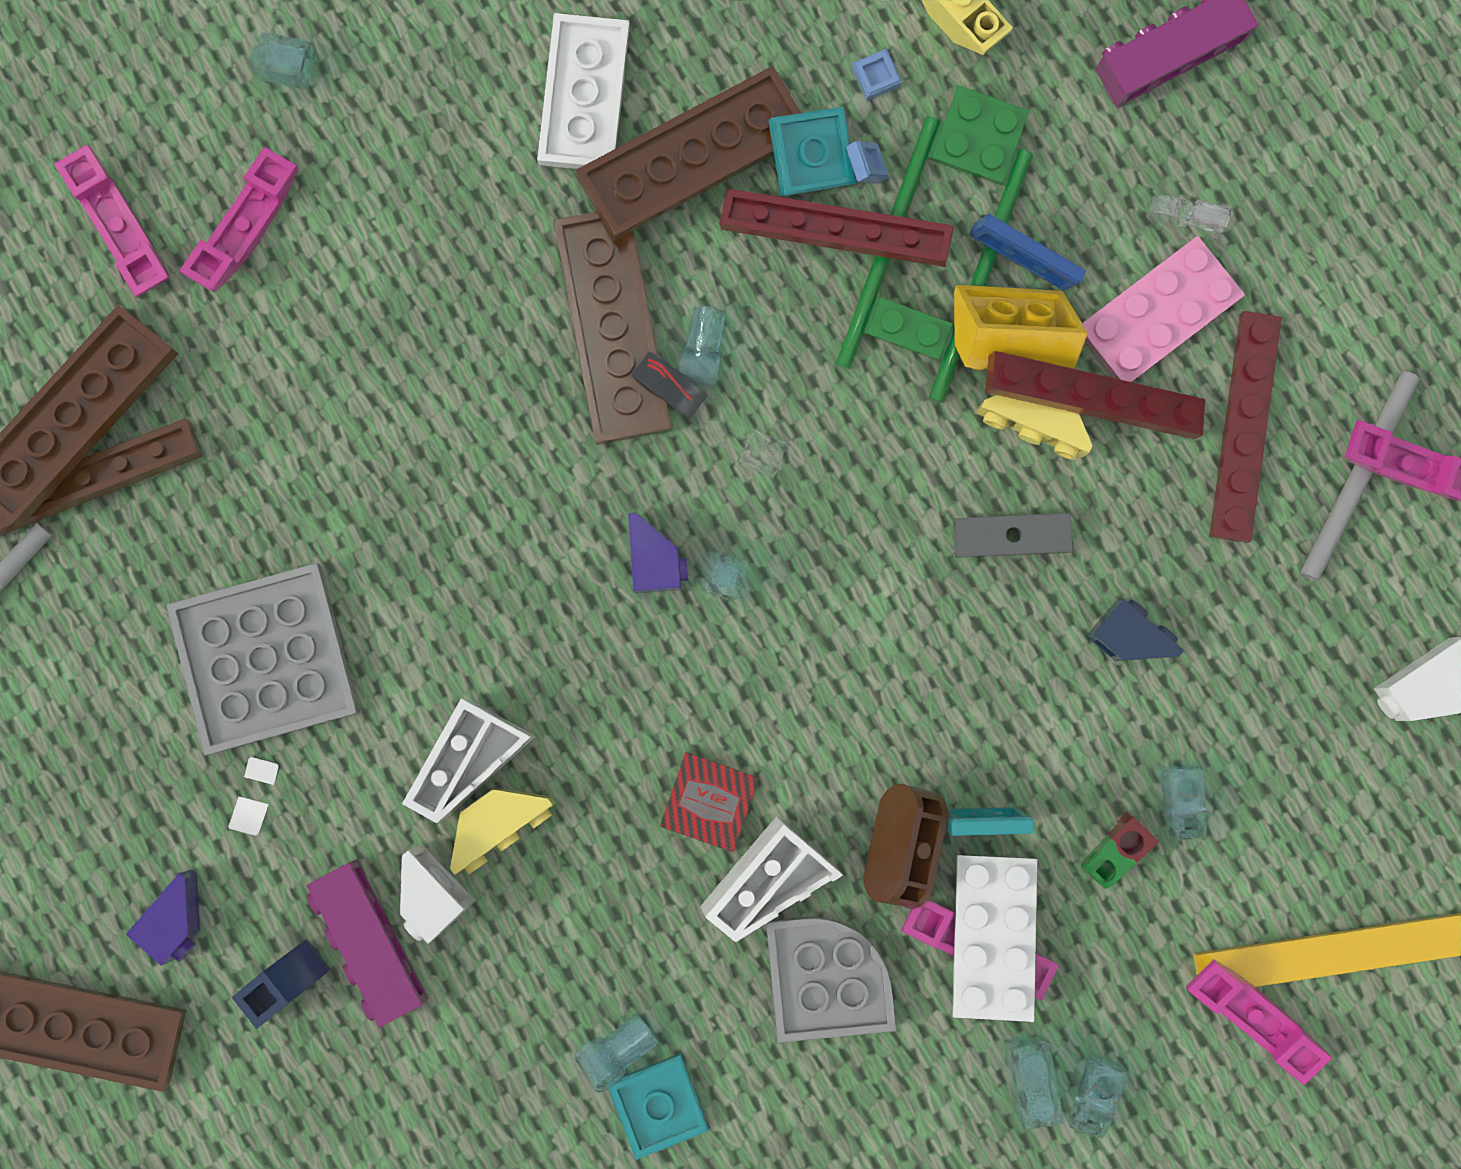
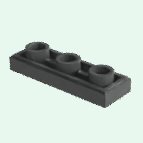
[953,513,1073,558]

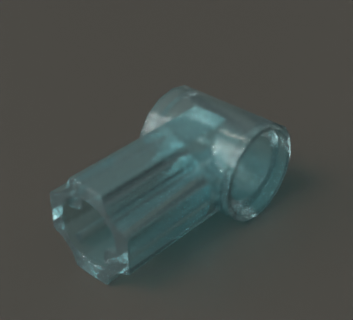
[679,306,726,387]
[574,1013,659,1093]

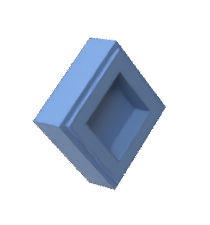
[851,49,902,101]
[846,141,889,184]

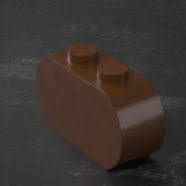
[863,784,949,909]

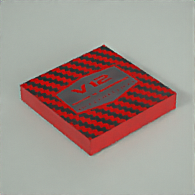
[660,752,759,852]

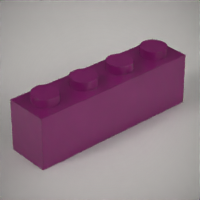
[1095,0,1259,108]
[306,859,429,1028]

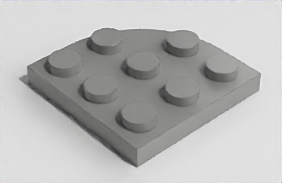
[766,917,896,1043]

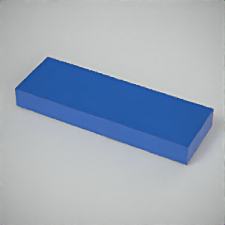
[969,214,1086,291]

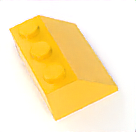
[954,285,1088,370]

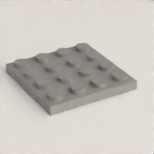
[166,563,360,756]

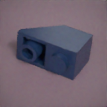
[1086,599,1184,661]
[231,939,331,1029]

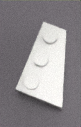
[402,698,536,823]
[700,816,843,942]

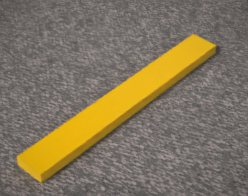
[1193,913,1461,987]

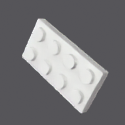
[537,13,630,169]
[952,855,1037,1022]

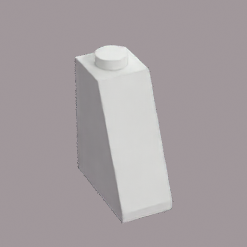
[1374,637,1461,721]

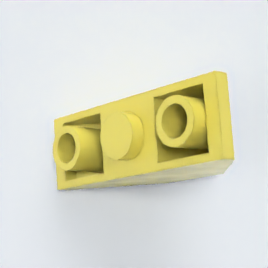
[922,0,1013,55]
[976,395,1092,460]
[450,788,556,875]

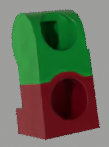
[1081,811,1159,889]

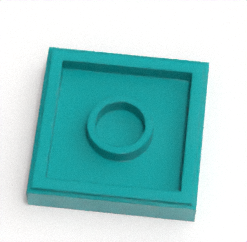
[768,107,857,197]
[946,807,1033,836]
[607,1053,710,1160]

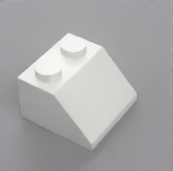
[400,844,476,944]

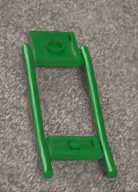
[836,85,1033,403]

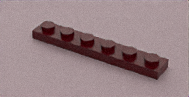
[719,189,954,267]
[1209,311,1282,543]
[985,351,1205,439]

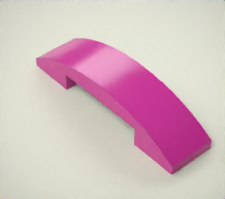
[54,145,170,298]
[179,147,298,293]
[1345,420,1461,502]
[901,899,1059,1001]
[1186,959,1332,1085]

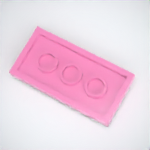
[1082,236,1245,382]

